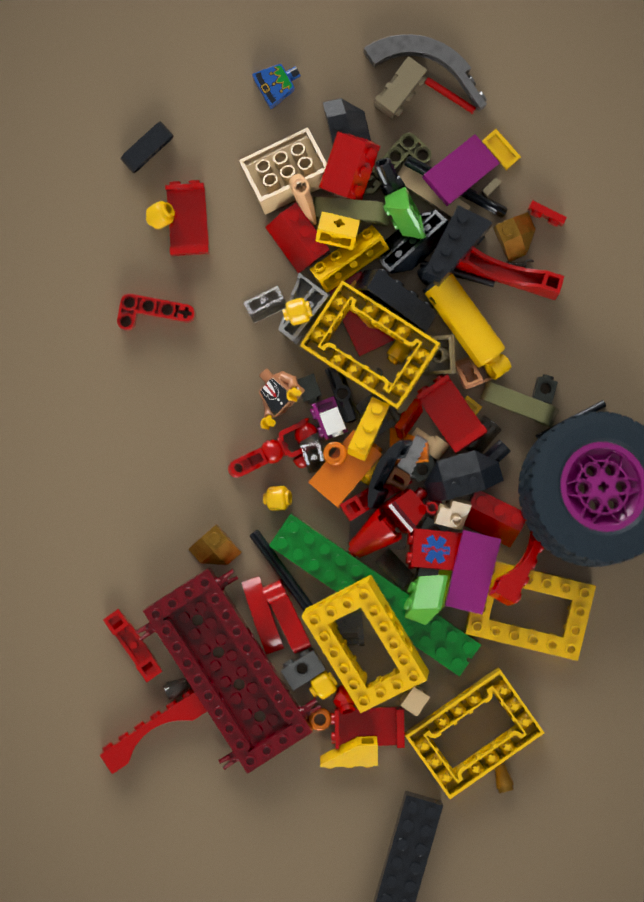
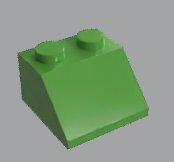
[383,187,426,239]
[404,575,448,625]

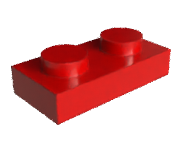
[527,200,567,227]

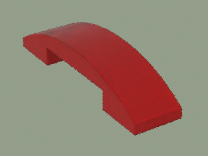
[339,474,413,522]
[241,576,284,655]
[103,609,162,682]

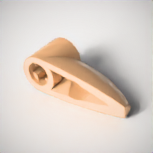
[289,174,317,225]

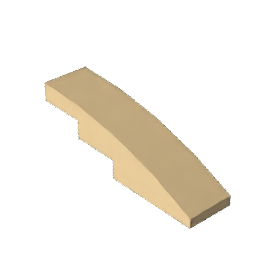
[397,163,471,218]

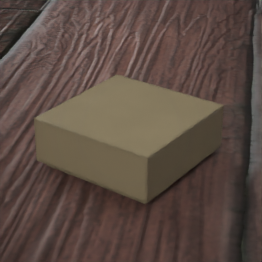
[482,178,501,197]

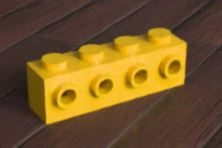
[310,225,389,293]

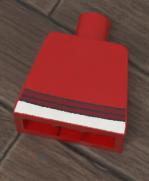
[380,487,427,534]

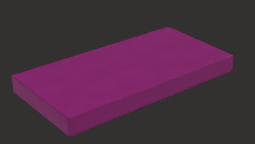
[422,134,500,206]
[444,530,501,615]

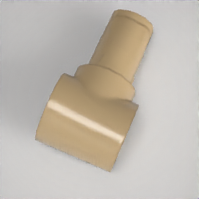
[412,427,450,460]

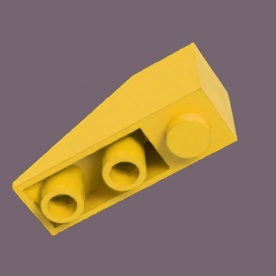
[320,736,378,769]

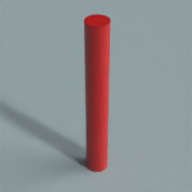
[425,77,476,114]

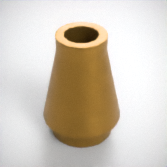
[494,764,515,793]

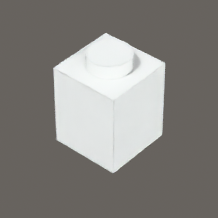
[320,407,346,437]

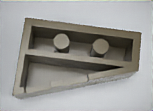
[374,56,427,120]

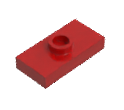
[395,398,423,440]

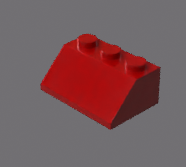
[319,132,380,200]
[265,203,330,274]
[464,491,526,547]

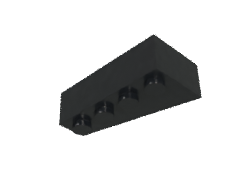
[422,205,493,287]
[354,268,438,332]

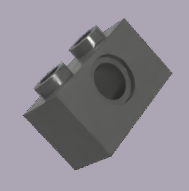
[281,648,326,691]

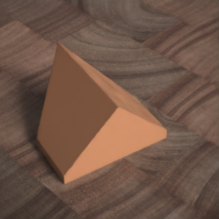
[455,357,492,390]

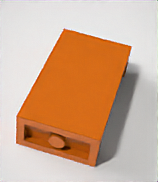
[308,430,383,508]

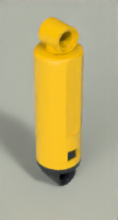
[417,262,512,380]

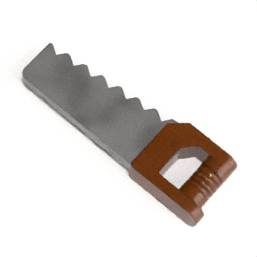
[385,435,428,492]

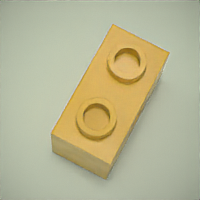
[315,212,360,250]

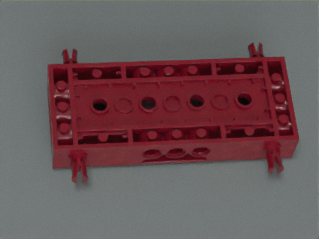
[135,567,322,774]

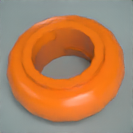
[323,441,347,465]
[308,708,331,731]

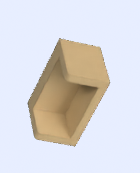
[399,685,430,716]

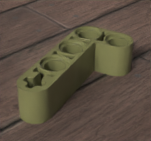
[364,133,432,195]
[313,197,390,226]
[480,381,559,428]

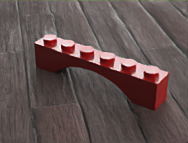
[456,247,565,301]
[488,530,544,606]
[99,689,207,774]

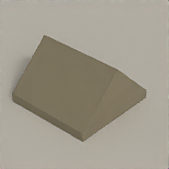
[424,334,456,375]

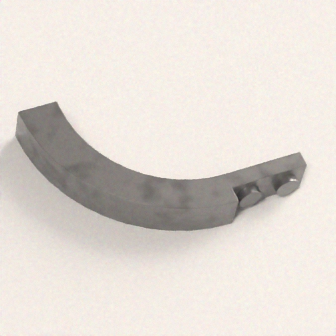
[363,34,487,112]

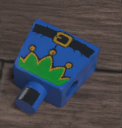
[252,64,301,110]

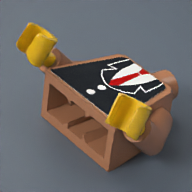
[259,369,305,430]

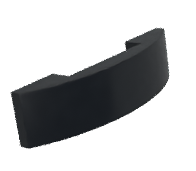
[368,440,413,509]

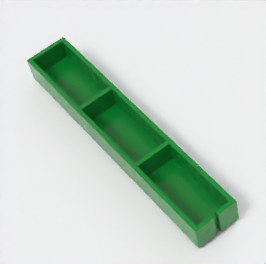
[269,513,481,677]

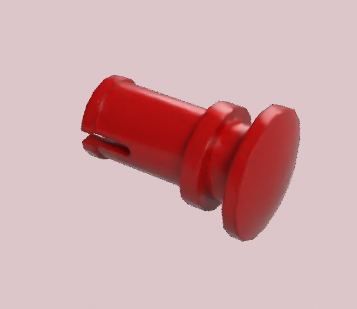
[425,499,443,516]

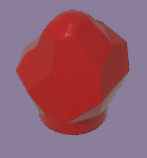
[333,685,355,714]

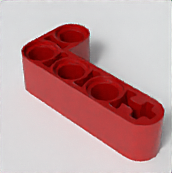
[117,294,196,331]
[262,579,312,654]

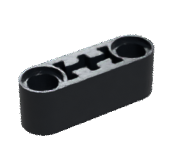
[120,121,174,173]

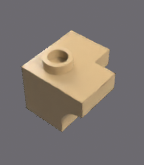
[434,498,472,530]

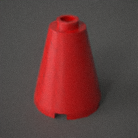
[348,508,403,558]

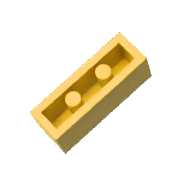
[347,397,390,461]

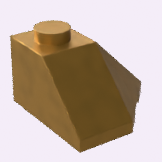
[493,212,536,263]
[188,524,242,565]

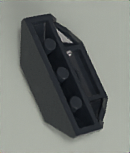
[323,98,371,147]
[379,210,448,274]
[424,450,504,502]

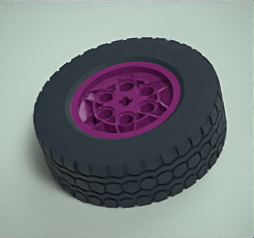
[518,411,644,567]

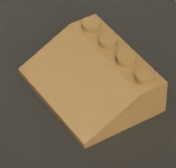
[239,127,327,215]

